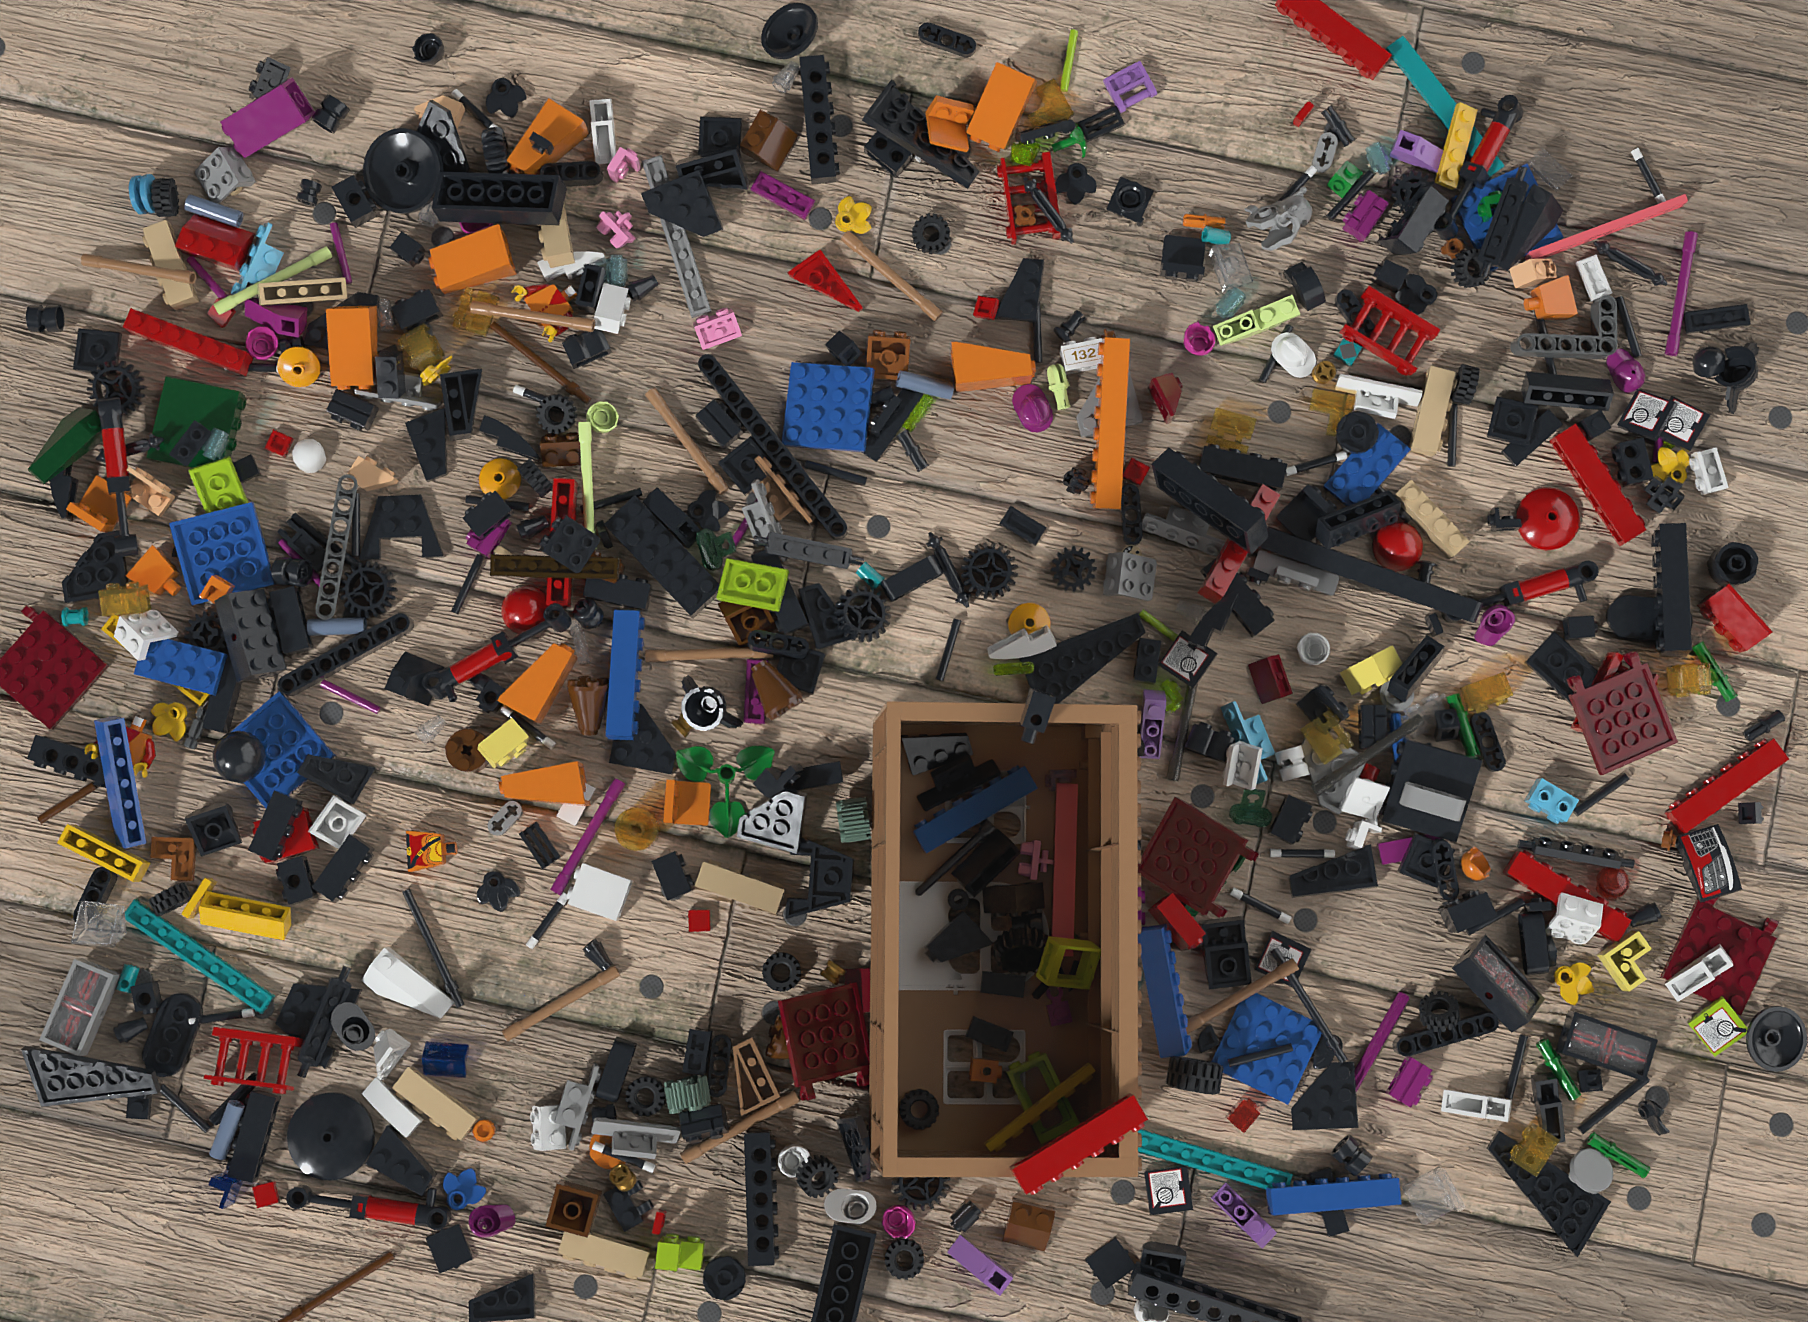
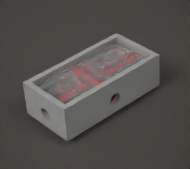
[39,958,121,1056]

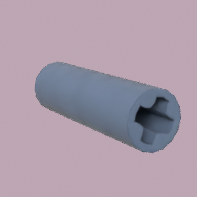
[184,194,244,228]
[896,370,954,400]
[307,617,367,636]
[209,1100,245,1160]

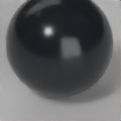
[212,731,266,783]

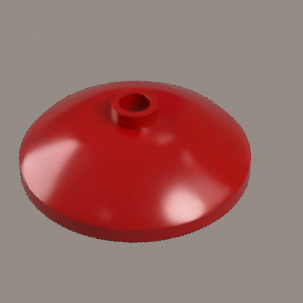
[1516,487,1580,551]

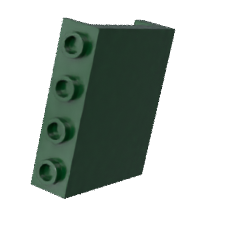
[146,376,246,468]

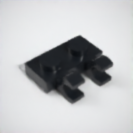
[603,1180,654,1232]

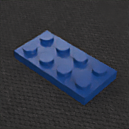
[1323,423,1411,506]
[134,639,227,696]

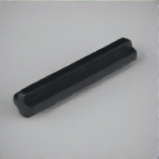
[209,1073,257,1125]

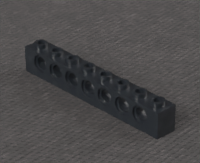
[1128,1262,1302,1322]

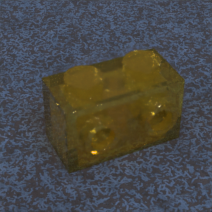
[98,582,152,616]
[1460,672,1514,713]
[1510,1123,1560,1177]

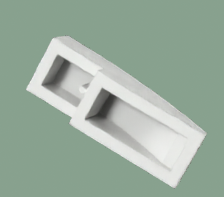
[589,99,616,164]
[537,252,607,282]
[987,625,1057,659]
[1665,944,1734,1002]
[362,1077,424,1138]
[1441,1089,1512,1122]

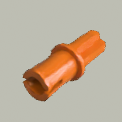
[1183,214,1225,230]

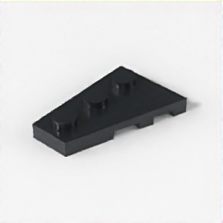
[995,258,1045,322]
[405,408,447,482]
[798,583,858,650]
[901,733,973,775]
[296,754,375,805]
[468,1273,536,1322]

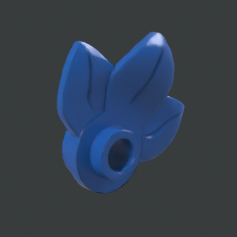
[443,1168,486,1210]

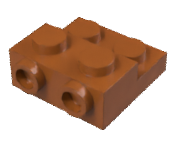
[866,330,911,380]

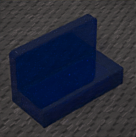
[422,1041,469,1078]
[209,1172,243,1209]

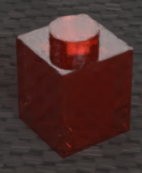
[1225,1098,1261,1133]

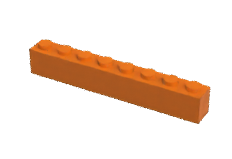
[1090,337,1130,510]

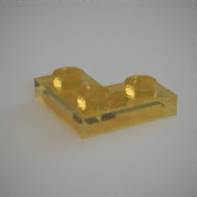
[1027,78,1074,128]
[1309,388,1355,437]

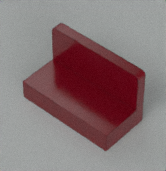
[1248,654,1293,704]
[844,968,870,1012]

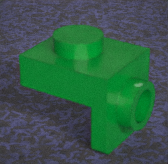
[1327,160,1363,198]
[1477,191,1502,222]

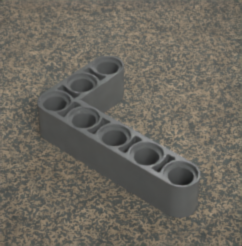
[1510,295,1618,359]

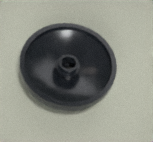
[363,128,443,214]
[287,1092,375,1181]

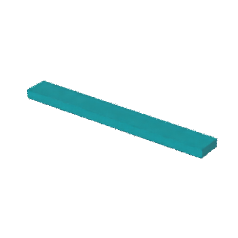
[1386,36,1505,179]
[122,899,275,1014]
[1138,1129,1293,1189]

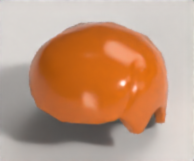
[1461,847,1491,881]

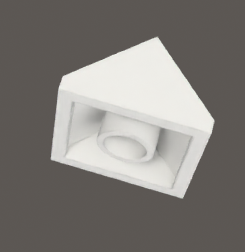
[308,796,366,849]

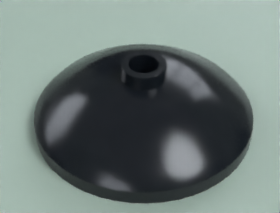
[761,3,818,59]
[1746,1006,1807,1072]

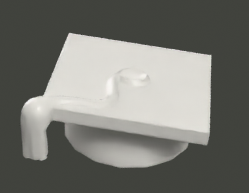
[1341,777,1390,822]

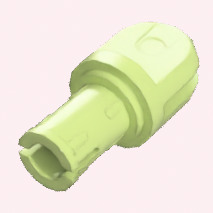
[1047,364,1071,410]

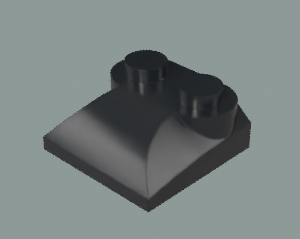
[185,802,242,856]
[1140,1241,1187,1288]

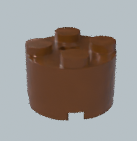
[445,729,489,773]

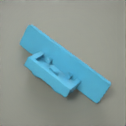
[231,223,284,295]
[1221,701,1275,785]

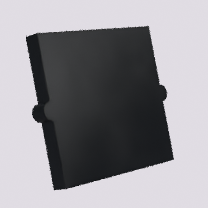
[426,1224,473,1273]
[1085,1237,1135,1289]

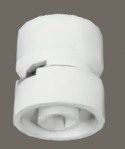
[1275,746,1310,782]

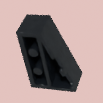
[365,1124,437,1196]

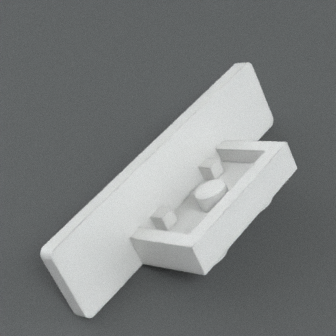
[1335,374,1423,419]

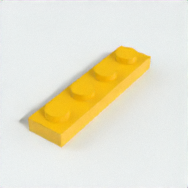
[1435,102,1478,190]

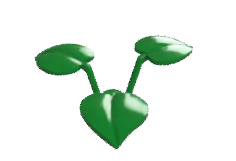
[676,746,775,838]

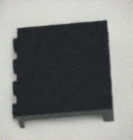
[1378,736,1482,842]

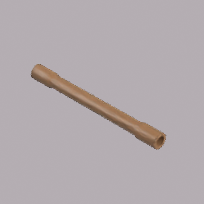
[841,231,943,321]
[81,253,196,284]
[470,301,595,332]
[645,387,729,495]
[645,645,773,663]
[1186,958,1299,1034]
[502,965,621,1041]
[680,1090,800,1164]

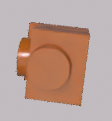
[969,1057,1002,1083]

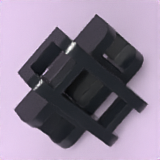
[1644,475,1685,514]

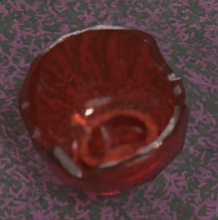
[1596,867,1630,901]

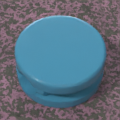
[129,174,156,215]

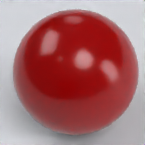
[1372,521,1423,572]
[501,585,548,634]

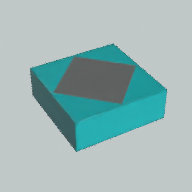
[1333,338,1362,367]

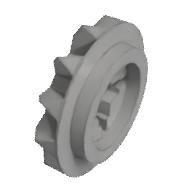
[1379,680,1414,711]

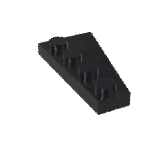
[1288,844,1378,898]

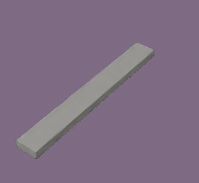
[642,155,712,318]

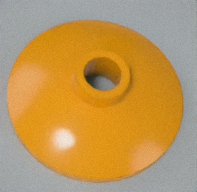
[277,346,321,387]
[479,458,521,500]
[1008,603,1051,635]

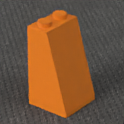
[966,62,1038,152]
[507,98,589,175]
[428,224,517,294]
[326,306,377,390]
[951,342,1036,392]
[497,642,578,724]
[499,761,591,806]

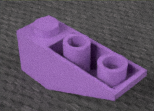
[1389,130,1443,174]
[1138,689,1166,759]
[1211,1183,1277,1248]
[947,1235,1013,1296]

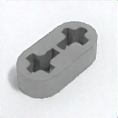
[1312,132,1338,173]
[488,801,523,836]

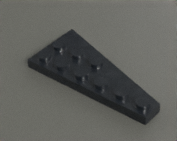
[1019,613,1146,704]

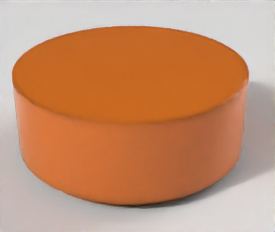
[473,1119,496,1142]

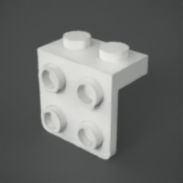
[114,610,178,661]
[1545,892,1603,944]

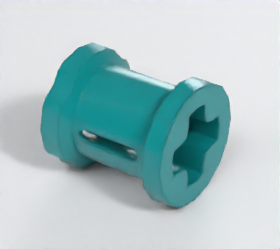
[61,607,89,627]

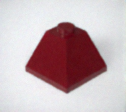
[1148,373,1183,425]

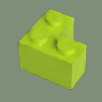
[655,1233,705,1271]

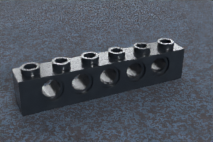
[799,55,840,185]
[744,1130,779,1266]

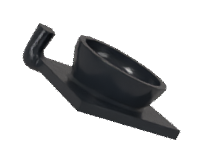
[1106,177,1154,227]

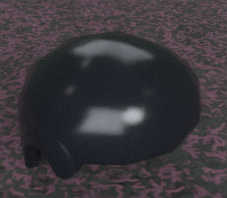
[412,33,444,65]
[1692,346,1726,378]

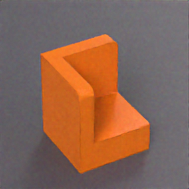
[199,575,235,604]

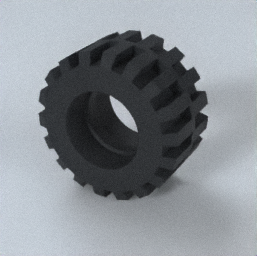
[1166,1056,1224,1095]

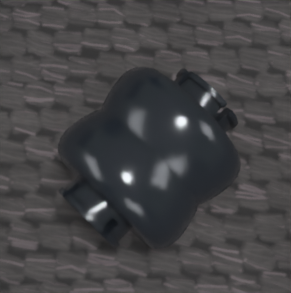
[573,598,604,629]

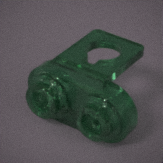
[696,529,736,571]
[1229,788,1272,828]

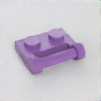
[1103,61,1157,114]

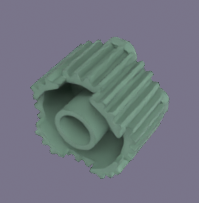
[836,797,871,843]
[664,1075,711,1114]

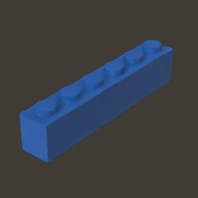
[606,610,645,740]
[94,716,146,849]
[912,765,1038,854]
[1138,924,1192,1058]
[1266,1173,1402,1215]

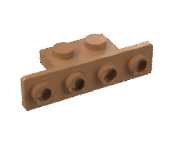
[751,456,813,525]

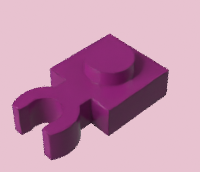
[1046,987,1073,1027]

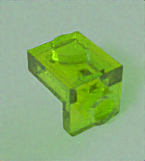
[1011,142,1040,166]
[1159,679,1184,713]

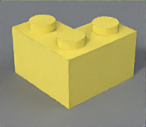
[1340,645,1403,695]
[478,718,529,769]
[1597,931,1651,992]

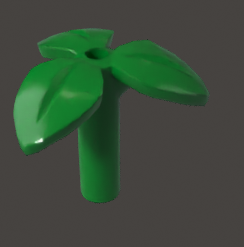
[1051,123,1087,158]

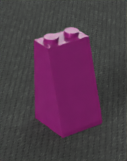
[220,77,315,158]

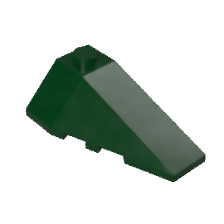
[28,407,103,485]

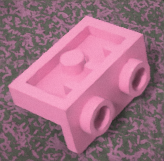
[607,147,641,183]
[693,308,742,350]

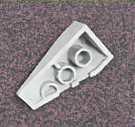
[361,947,454,1019]
[373,1029,411,1081]

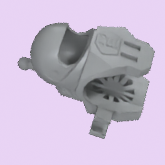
[1245,186,1312,251]

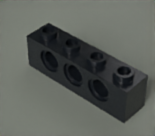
[27,735,106,788]

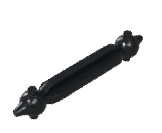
[1023,177,1074,244]
[1593,241,1668,286]
[96,433,164,463]
[926,532,971,608]

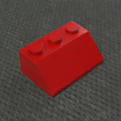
[175,214,255,272]
[1697,584,1773,653]

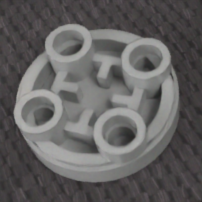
[1569,1148,1613,1194]

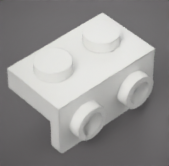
[1689,447,1729,495]
[1223,741,1263,790]
[1345,818,1382,849]
[530,1105,566,1151]

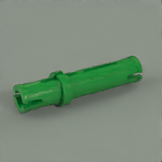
[1692,641,1738,702]
[1446,693,1480,756]
[1535,1038,1581,1101]
[1587,1132,1650,1179]

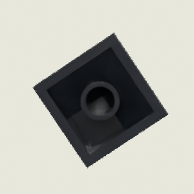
[384,651,445,706]

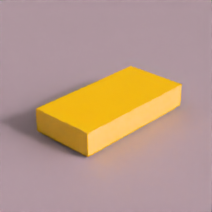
[181,878,217,919]

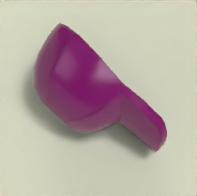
[1606,349,1646,393]
[1474,604,1515,646]
[469,1205,516,1238]

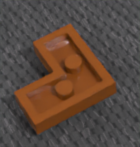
[150,837,196,881]

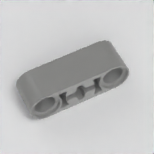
[1399,782,1466,821]

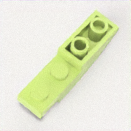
[1213,295,1300,346]

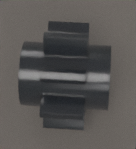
[1063,468,1089,495]

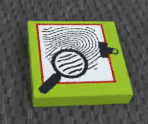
[1687,996,1748,1057]

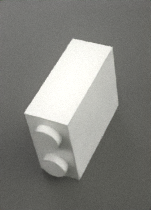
[566,863,633,921]

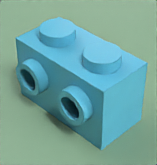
[1524,778,1579,824]

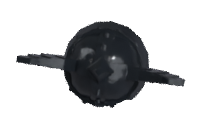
[1714,342,1759,414]
[681,675,744,731]

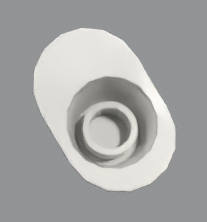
[1271,332,1316,378]
[824,1189,877,1225]

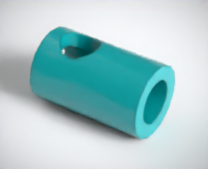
[1201,226,1231,246]
[855,562,885,590]
[117,964,140,993]

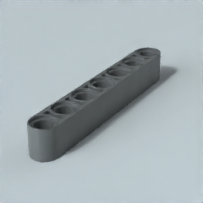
[316,474,358,619]

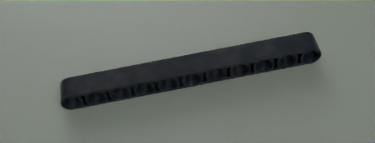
[698,354,848,540]
[1259,526,1483,623]

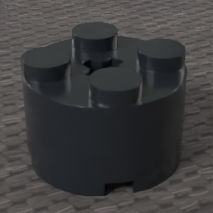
[1707,542,1758,587]

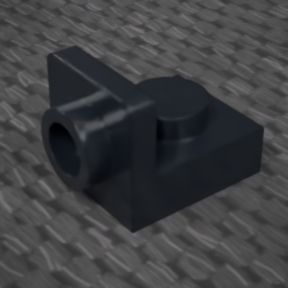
[1487,507,1522,532]
[1434,708,1460,742]
[125,1094,152,1120]

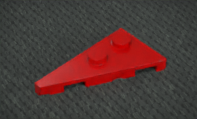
[787,249,863,312]

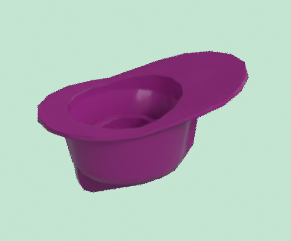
[1012,384,1053,433]

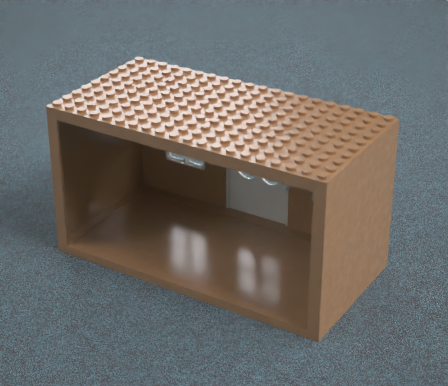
[869,702,1142,1177]

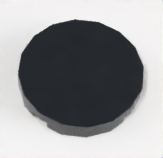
[1335,411,1379,454]
[703,1256,746,1300]

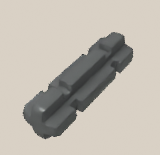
[184,708,207,750]

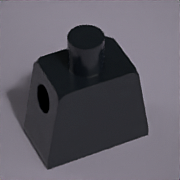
[1020,688,1056,744]

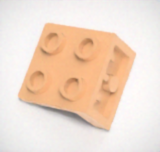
[127,467,175,517]

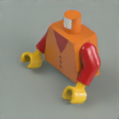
[511,284,578,343]
[85,716,156,778]

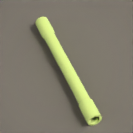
[213,246,332,315]
[578,422,597,549]

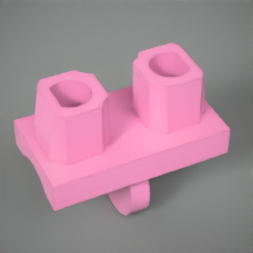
[596,211,636,249]
[1018,840,1054,880]

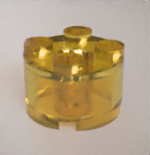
[397,323,445,372]
[1665,662,1713,697]
[614,808,660,851]

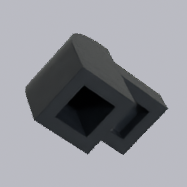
[1284,262,1326,311]
[753,764,805,798]

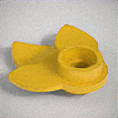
[835,196,872,234]
[420,355,453,386]
[1651,447,1689,484]
[151,702,187,742]
[1554,962,1594,1005]

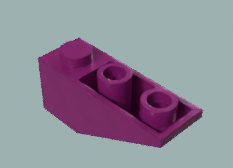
[245,297,307,338]

